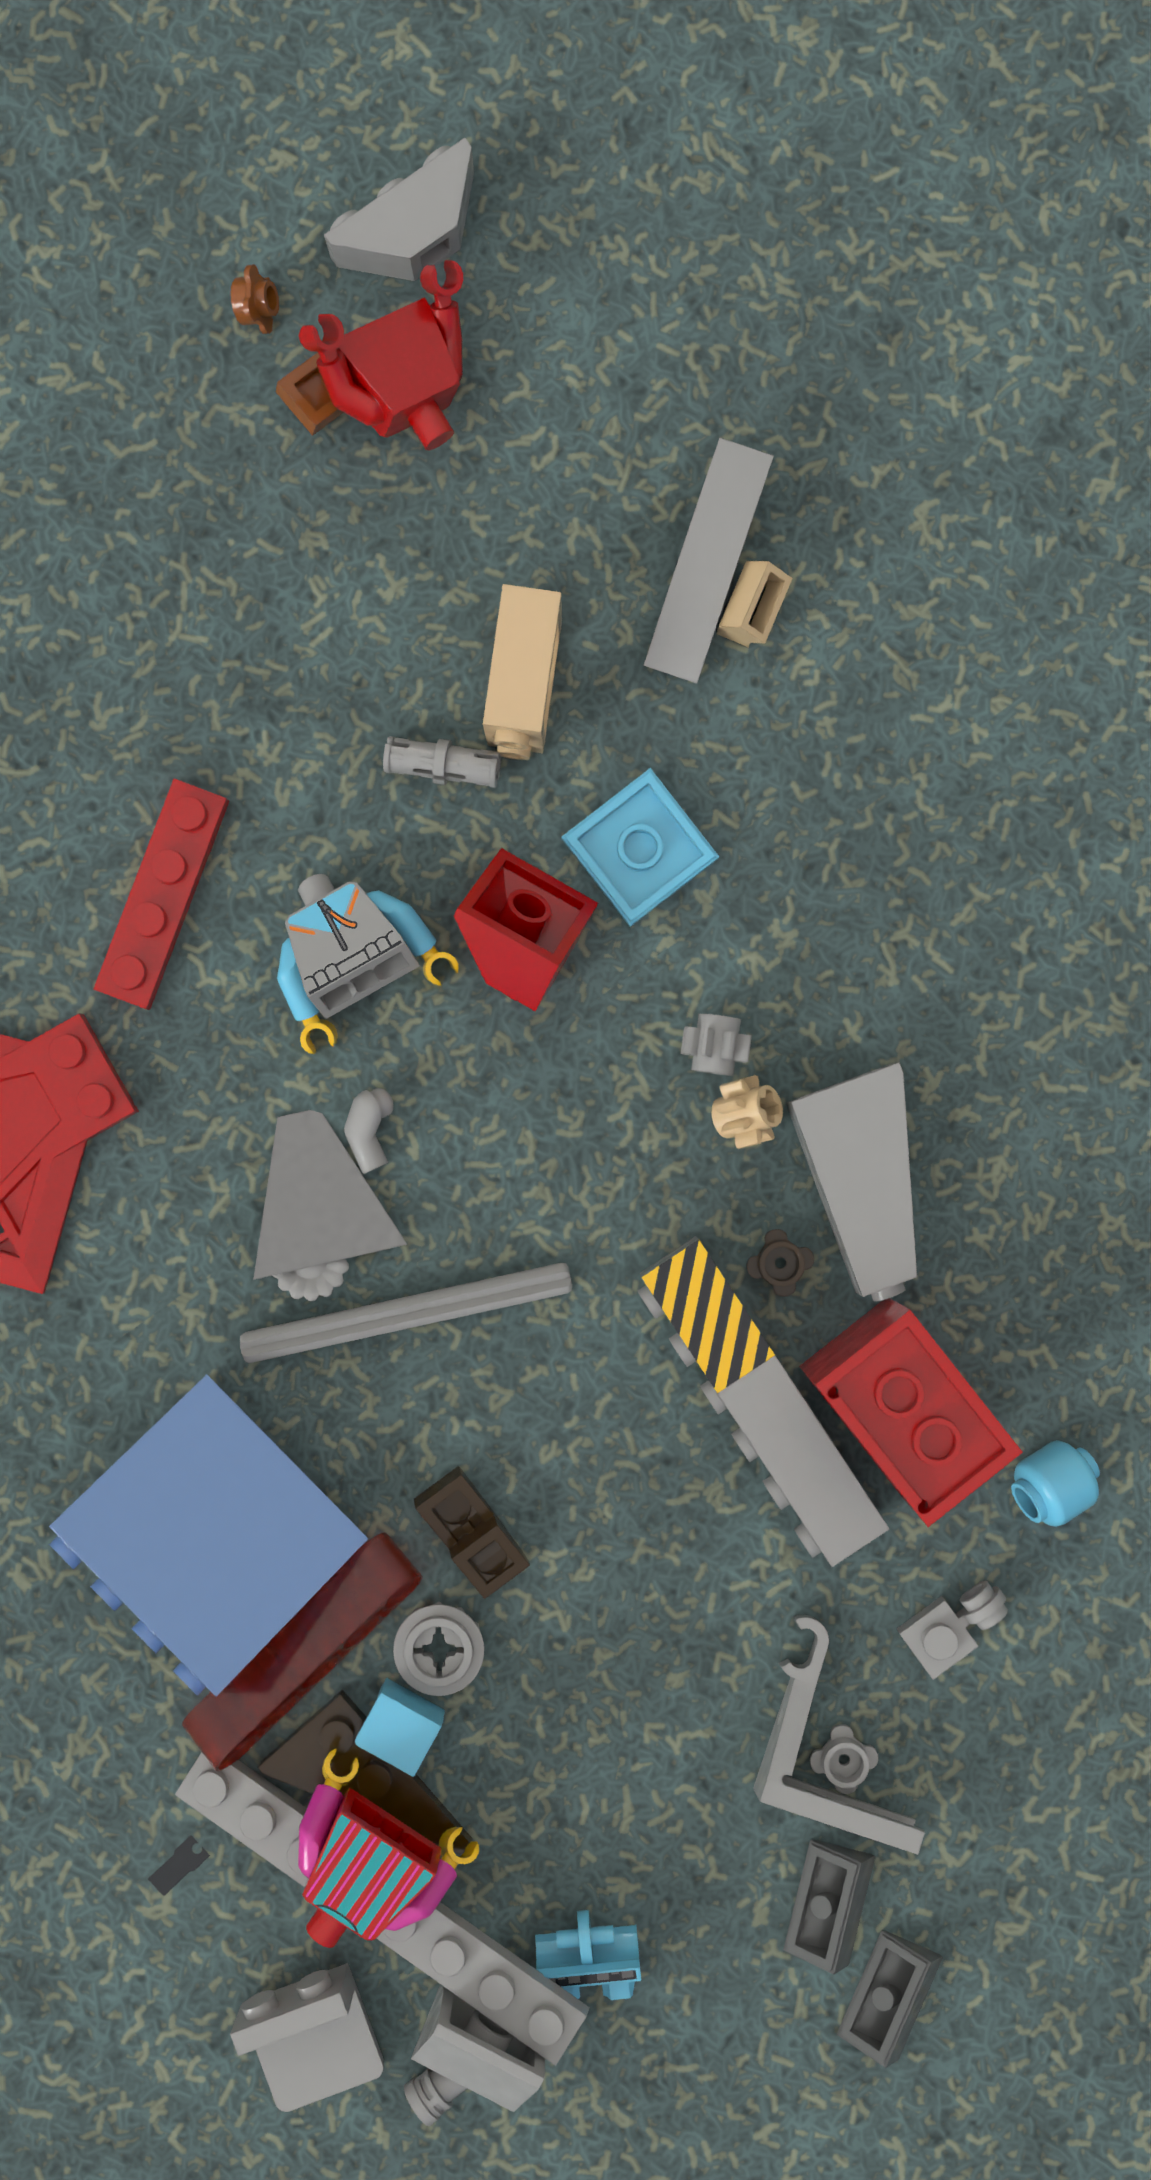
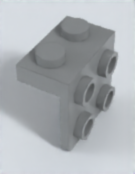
[230,1963,384,2112]

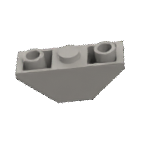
[324,138,474,281]

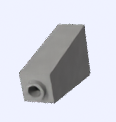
[786,1063,917,1301]

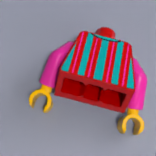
[298,1749,479,1948]

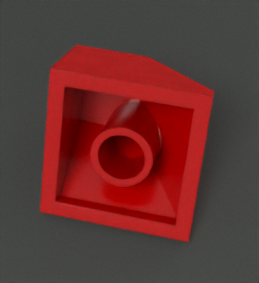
[454,848,599,1012]

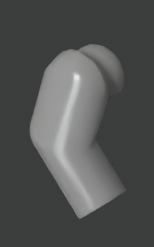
[344,1088,394,1174]

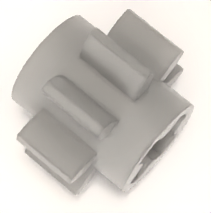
[681,1014,752,1076]

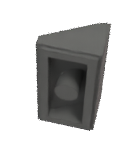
[783,1839,876,1974]
[837,1930,943,2068]

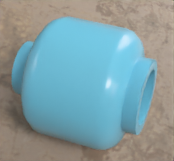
[1011,1440,1100,1527]

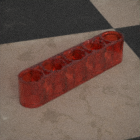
[182,1532,423,1771]

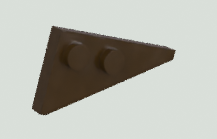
[258,1689,472,1854]

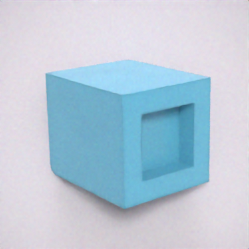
[355,1678,445,1777]

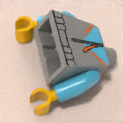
[277,874,459,1054]

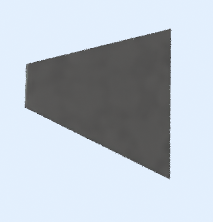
[253,1110,407,1280]

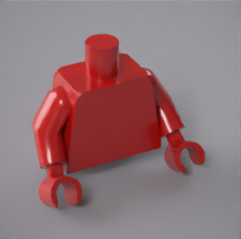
[299,260,463,451]

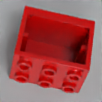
[799,1298,1023,1527]

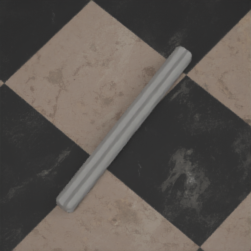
[240,1263,572,1363]

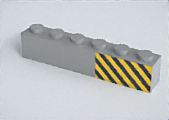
[637,1236,889,1567]

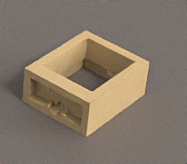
[483,584,562,760]

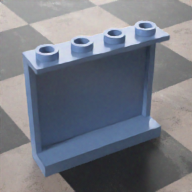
[49,1374,368,1697]

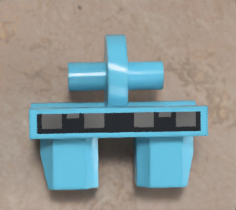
[535,1910,641,2000]

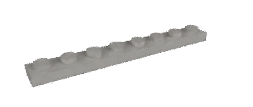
[175,1742,590,2066]

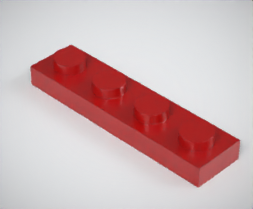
[93,779,230,1010]

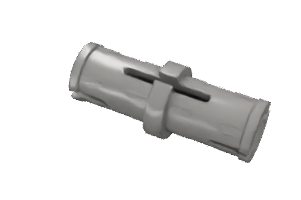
[383,736,501,788]

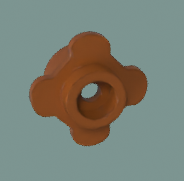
[231,264,279,334]

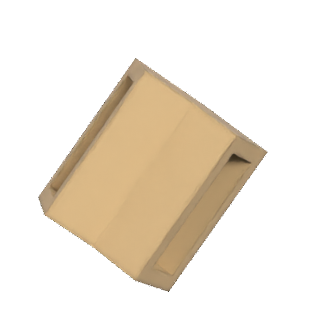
[716,561,793,648]

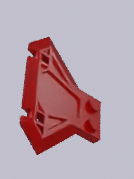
[0,1013,139,1294]

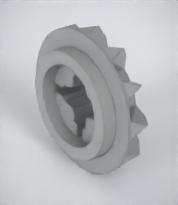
[393,1602,485,1696]

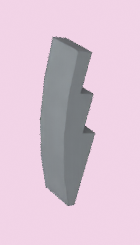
[644,437,774,683]

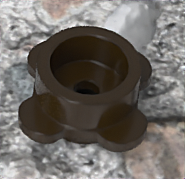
[746,1229,814,1297]

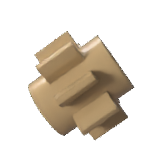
[711,1075,783,1149]

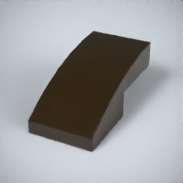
[413,1466,530,1599]

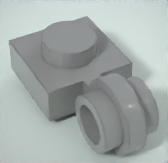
[897,1581,1008,1680]

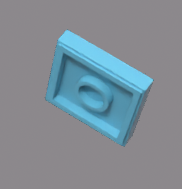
[561,768,719,927]

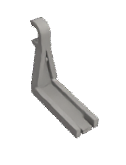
[753,1615,925,1855]

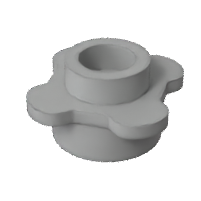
[810,1724,878,1794]

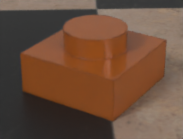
[275,352,344,436]

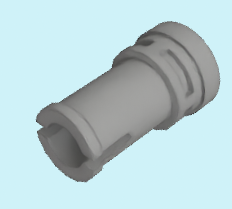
[404,2068,468,2126]

